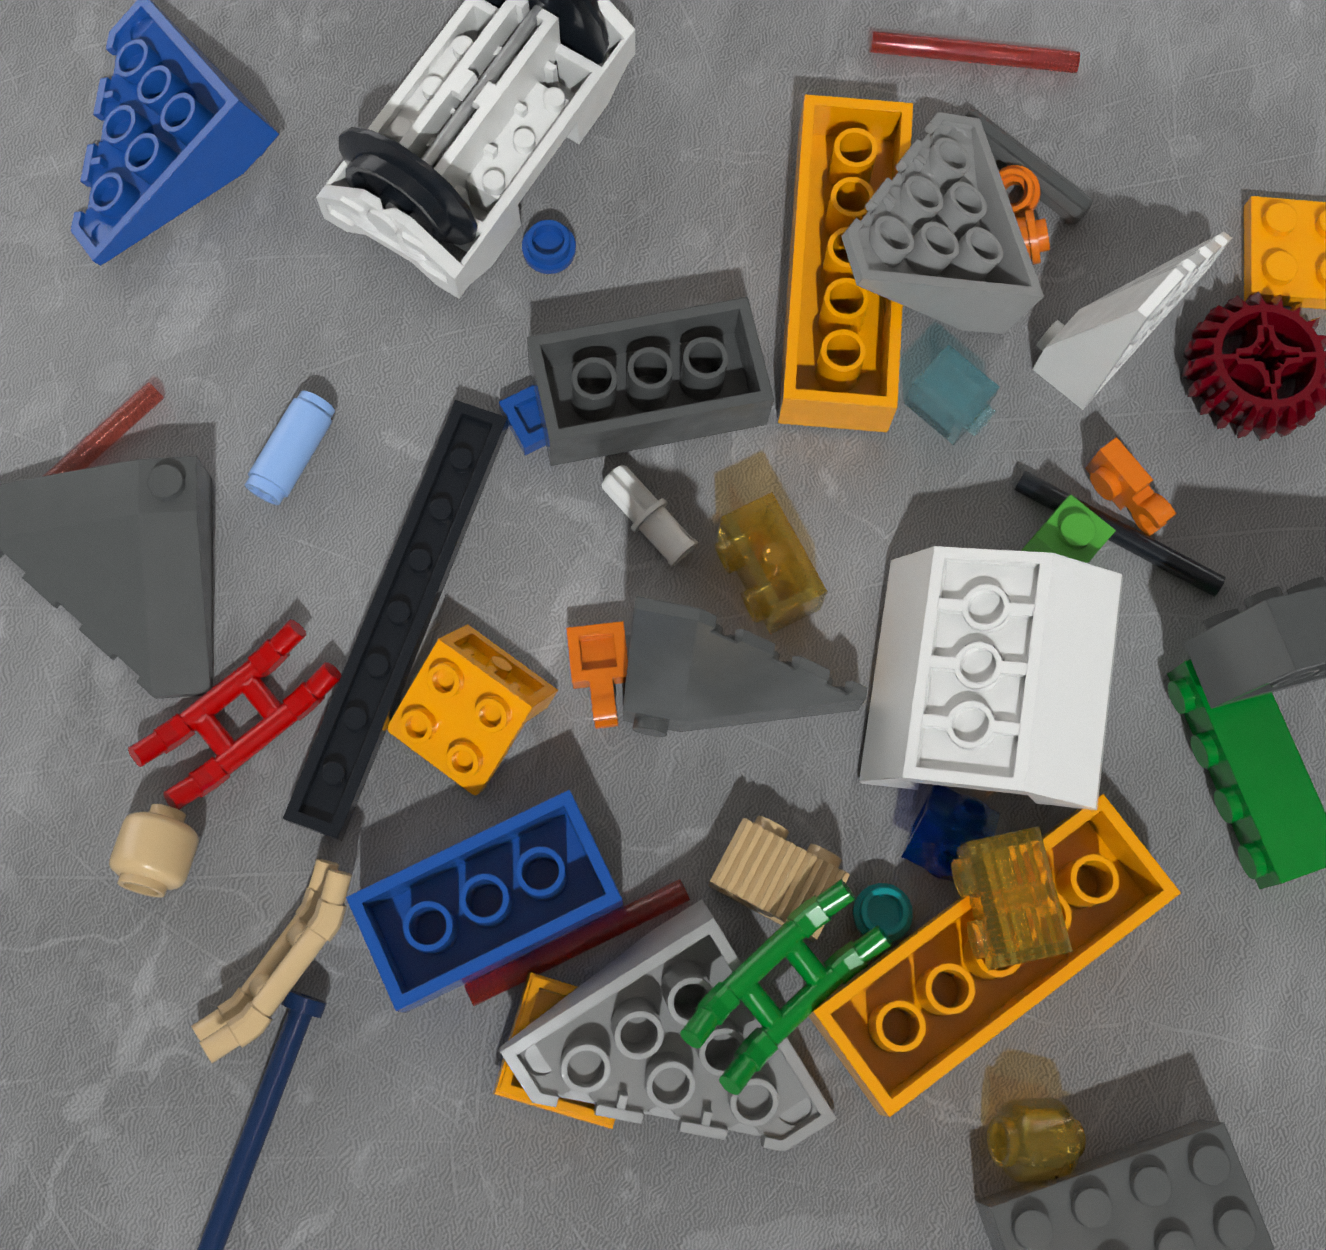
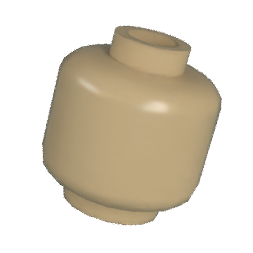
[109,804,199,898]

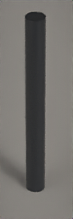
[1014,471,1226,597]

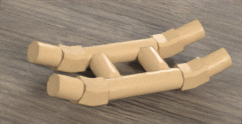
[191,859,352,1063]

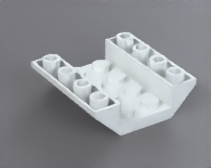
[859,546,1123,810]

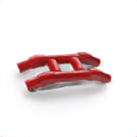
[128,619,342,810]

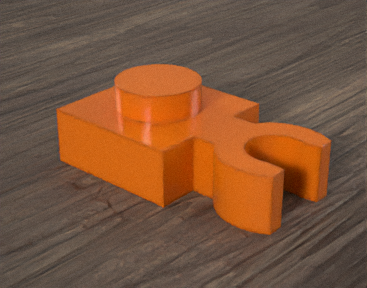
[1085,437,1176,537]

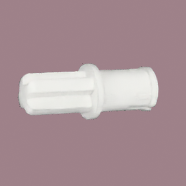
[601,465,699,567]

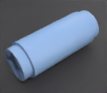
[245,391,335,505]

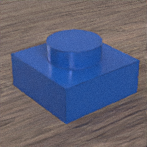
[499,385,546,456]

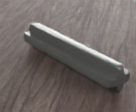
[965,109,1093,224]

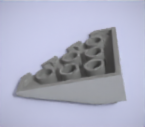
[841,112,1044,334]
[499,899,837,1152]

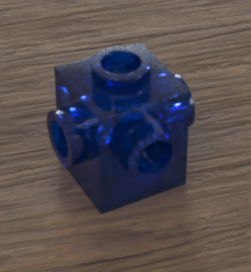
[901,785,1003,889]

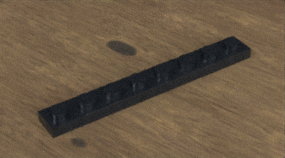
[283,400,509,841]

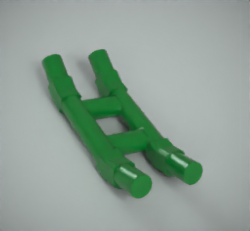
[680,879,892,1095]

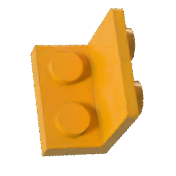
[387,624,558,795]

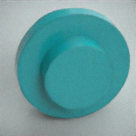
[852,883,913,942]

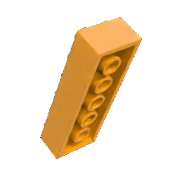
[778,94,913,433]
[808,794,1181,1117]

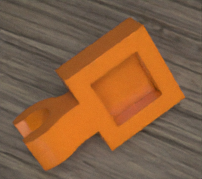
[566,621,628,729]

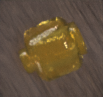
[987,1097,1086,1183]

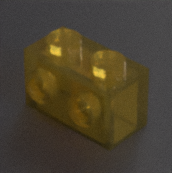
[714,492,828,634]

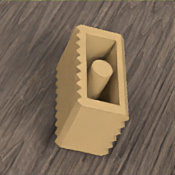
[708,816,850,942]

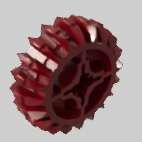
[1182,291,1326,441]

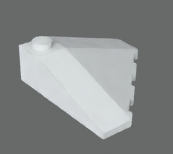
[1032,231,1232,410]

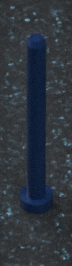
[197,990,327,1250]

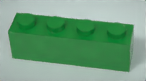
[1167,659,1326,890]

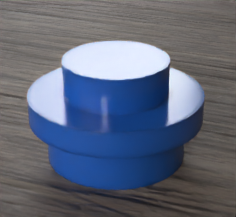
[522,220,576,274]

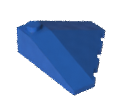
[71,0,279,266]

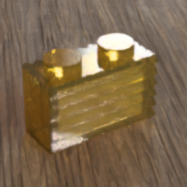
[951,827,1073,971]

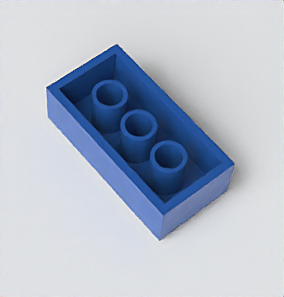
[346,789,623,1013]

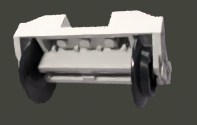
[316,0,635,299]

